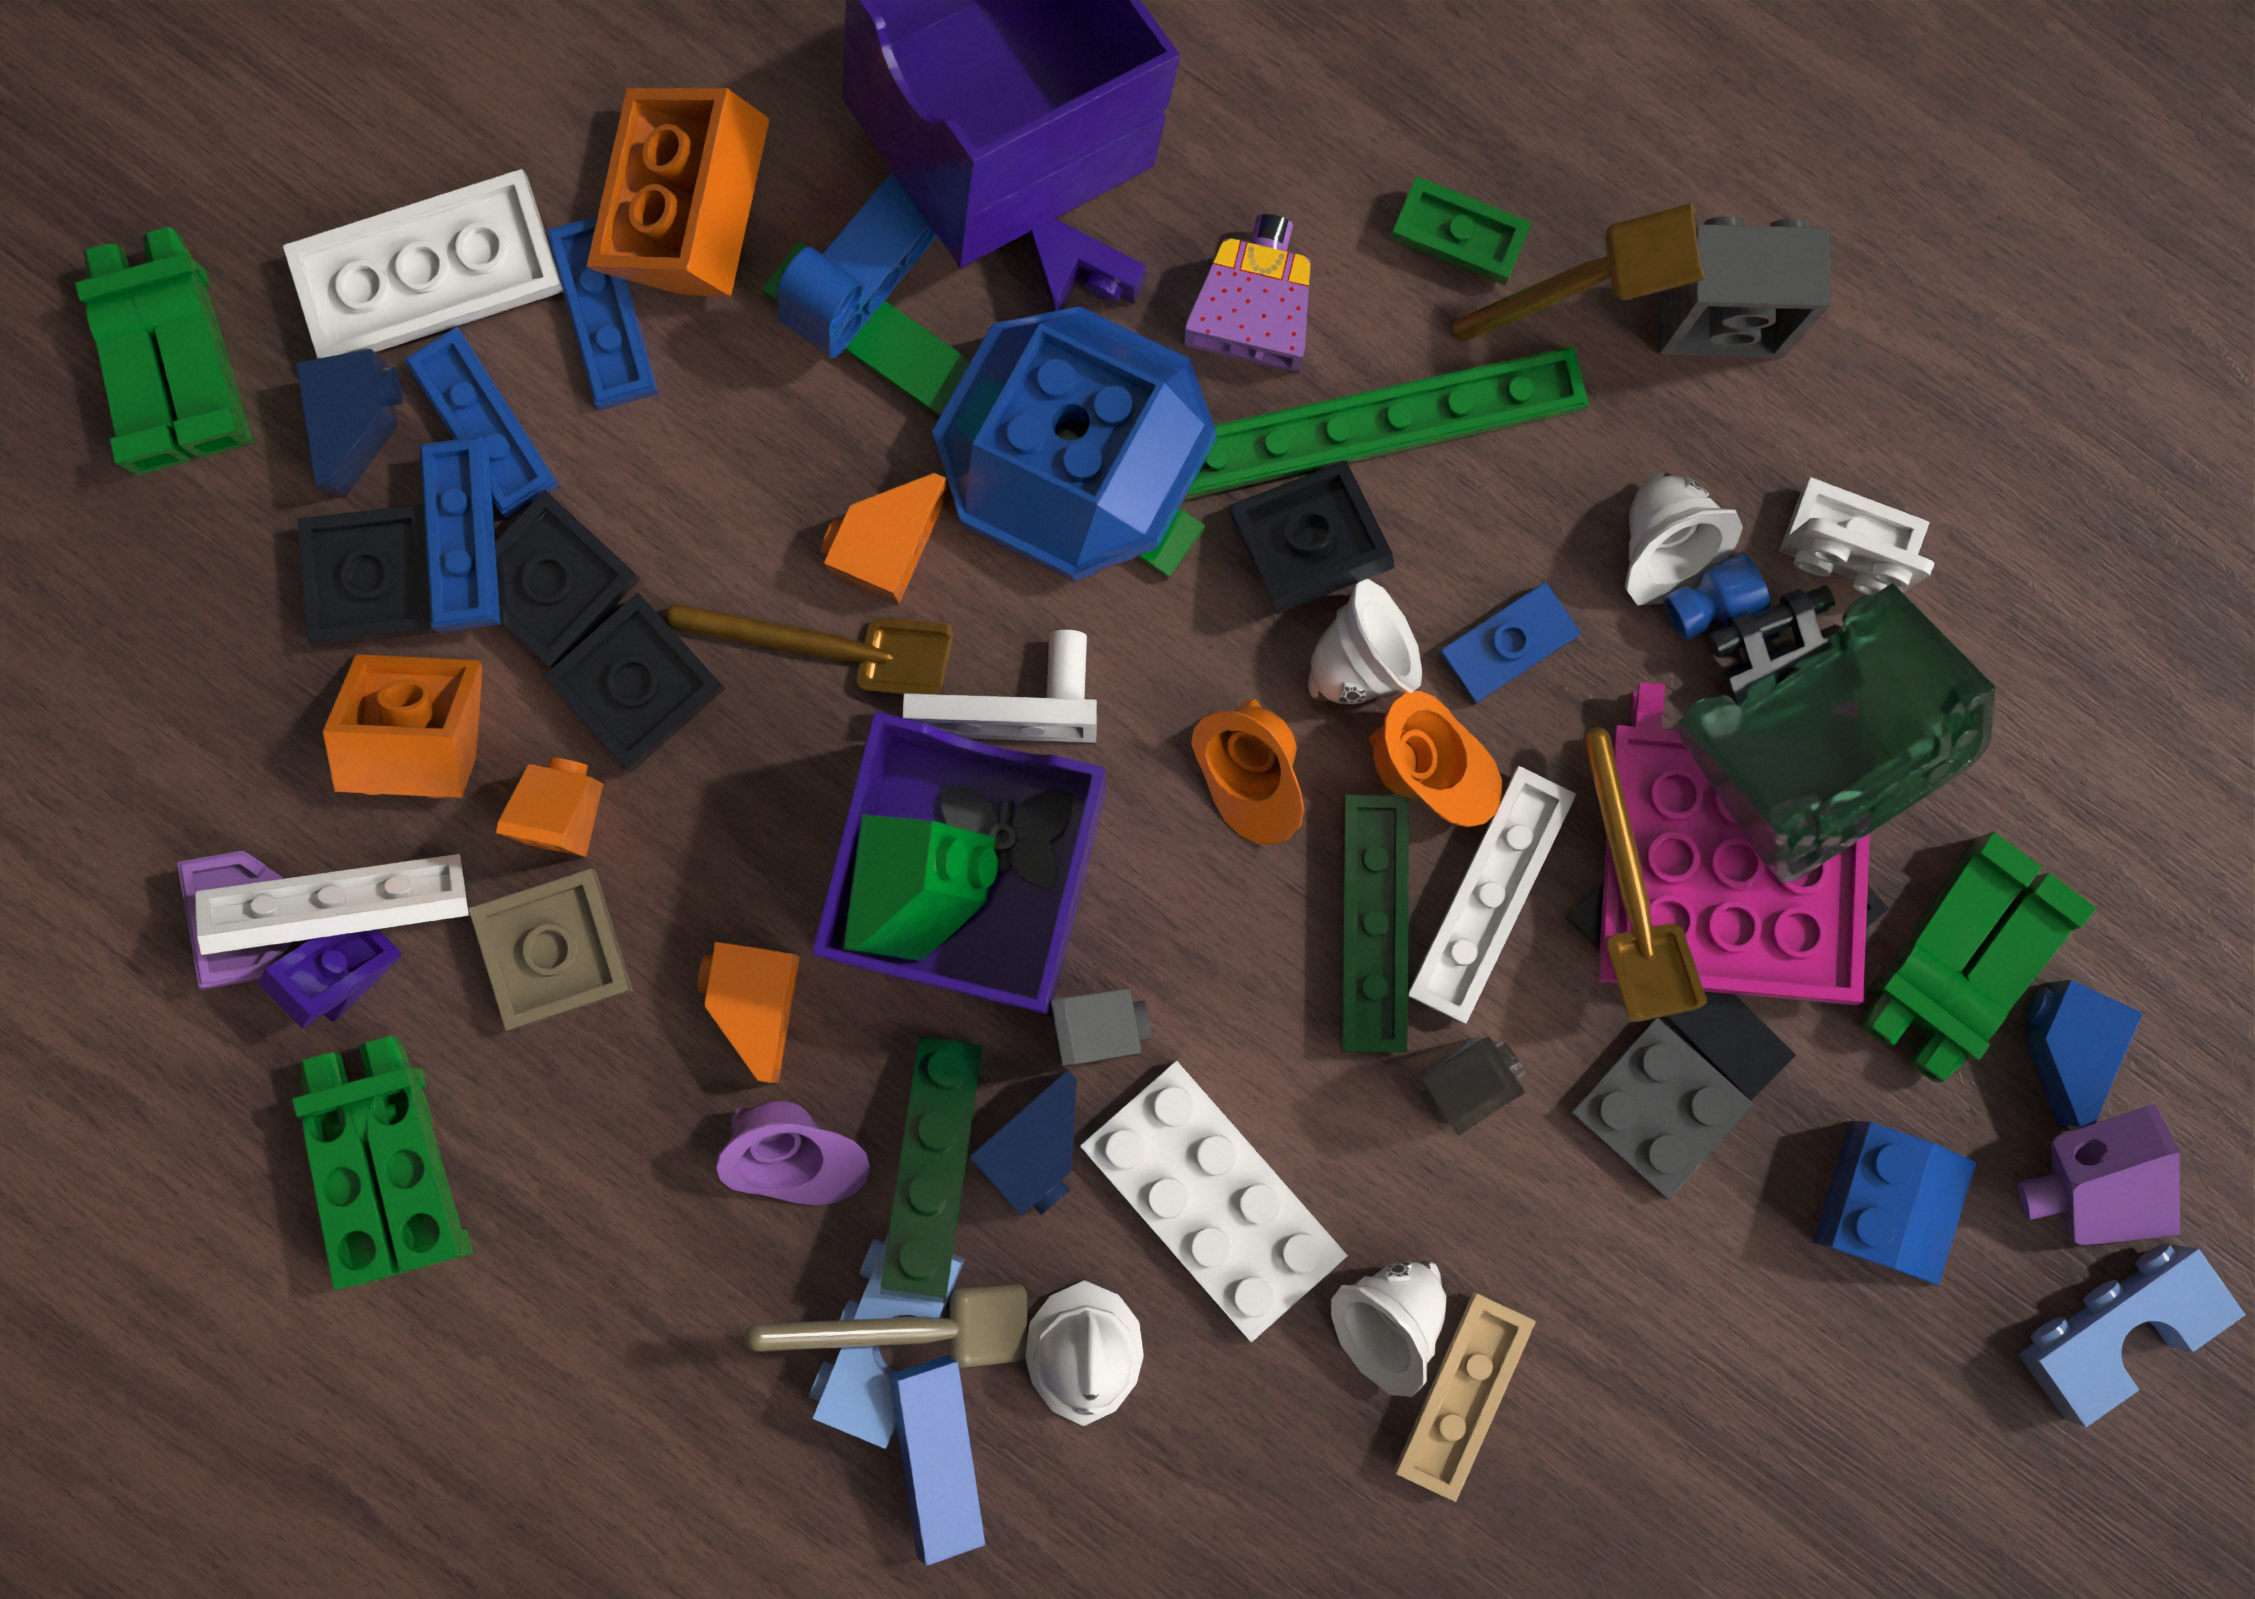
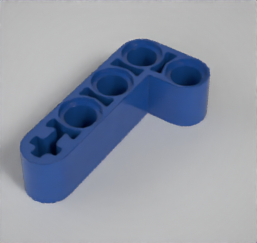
[777,172,938,358]

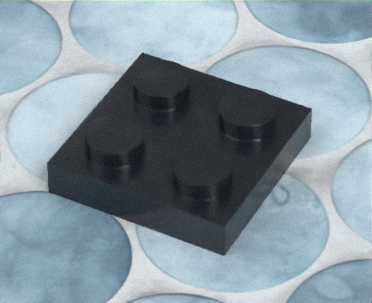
[1229,460,1395,614]
[495,490,641,669]
[297,504,438,647]
[543,592,726,773]

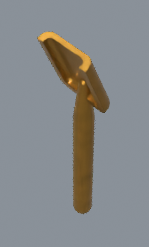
[1452,203,1705,342]
[664,604,953,695]
[1584,727,1707,1021]

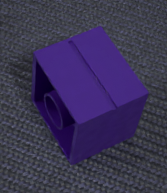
[842,0,1180,268]
[812,711,1107,1017]

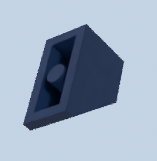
[296,349,403,499]
[970,1070,1078,1216]

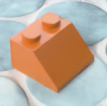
[323,654,483,798]

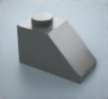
[1051,989,1152,1067]

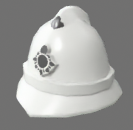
[1625,473,1743,606]
[1308,579,1422,704]
[1331,1260,1446,1397]
[1025,1280,1144,1426]

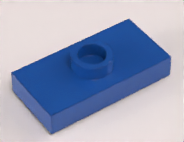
[1439,582,1582,705]

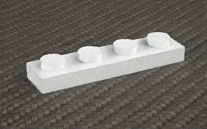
[1408,766,1576,1024]
[195,854,469,955]

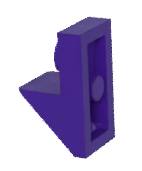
[1030,217,1146,311]
[257,929,402,1029]

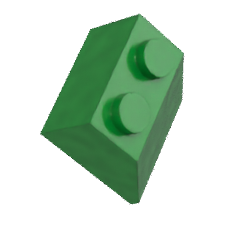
[844,814,998,961]

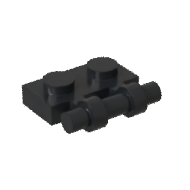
[1707,585,1863,735]

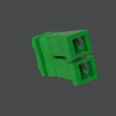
[75,227,255,476]
[1860,832,2097,1083]
[292,1036,474,1291]

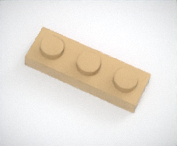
[1394,1291,1536,1502]

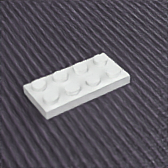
[283,169,563,359]
[1080,1061,1348,1342]

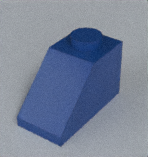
[2025,980,2143,1131]

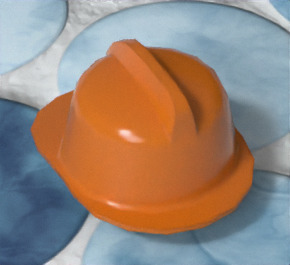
[1369,691,1503,827]
[1191,699,1304,845]

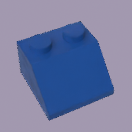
[1813,1121,1977,1285]

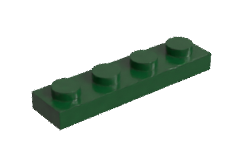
[1341,794,1409,1053]
[880,1036,983,1303]

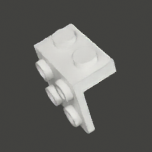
[1779,477,1934,599]

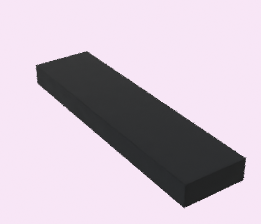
[1565,879,1796,1101]

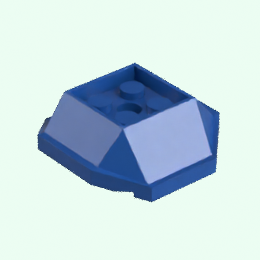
[932,306,1217,582]

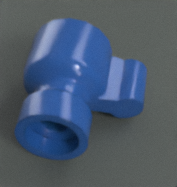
[1663,552,1779,643]

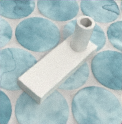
[903,630,1097,743]

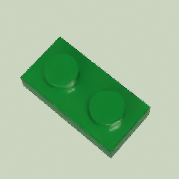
[1390,176,1532,286]

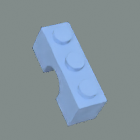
[809,1233,965,1449]
[2018,1243,2246,1427]

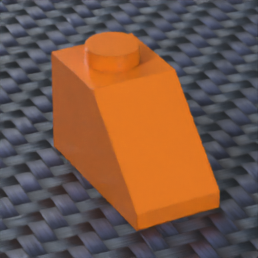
[821,473,950,604]
[496,757,603,857]
[698,942,800,1083]

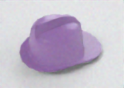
[716,1100,870,1206]

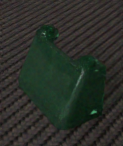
[1678,583,1996,883]

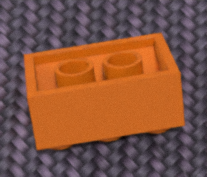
[587,88,770,297]

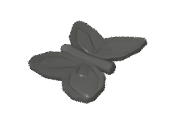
[941,785,1073,888]

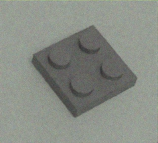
[1569,1017,1754,1200]

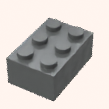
[1659,216,1831,358]

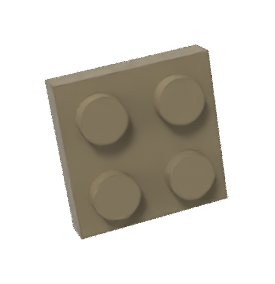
[468,869,633,1031]

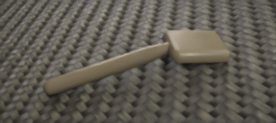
[744,1283,1028,1368]

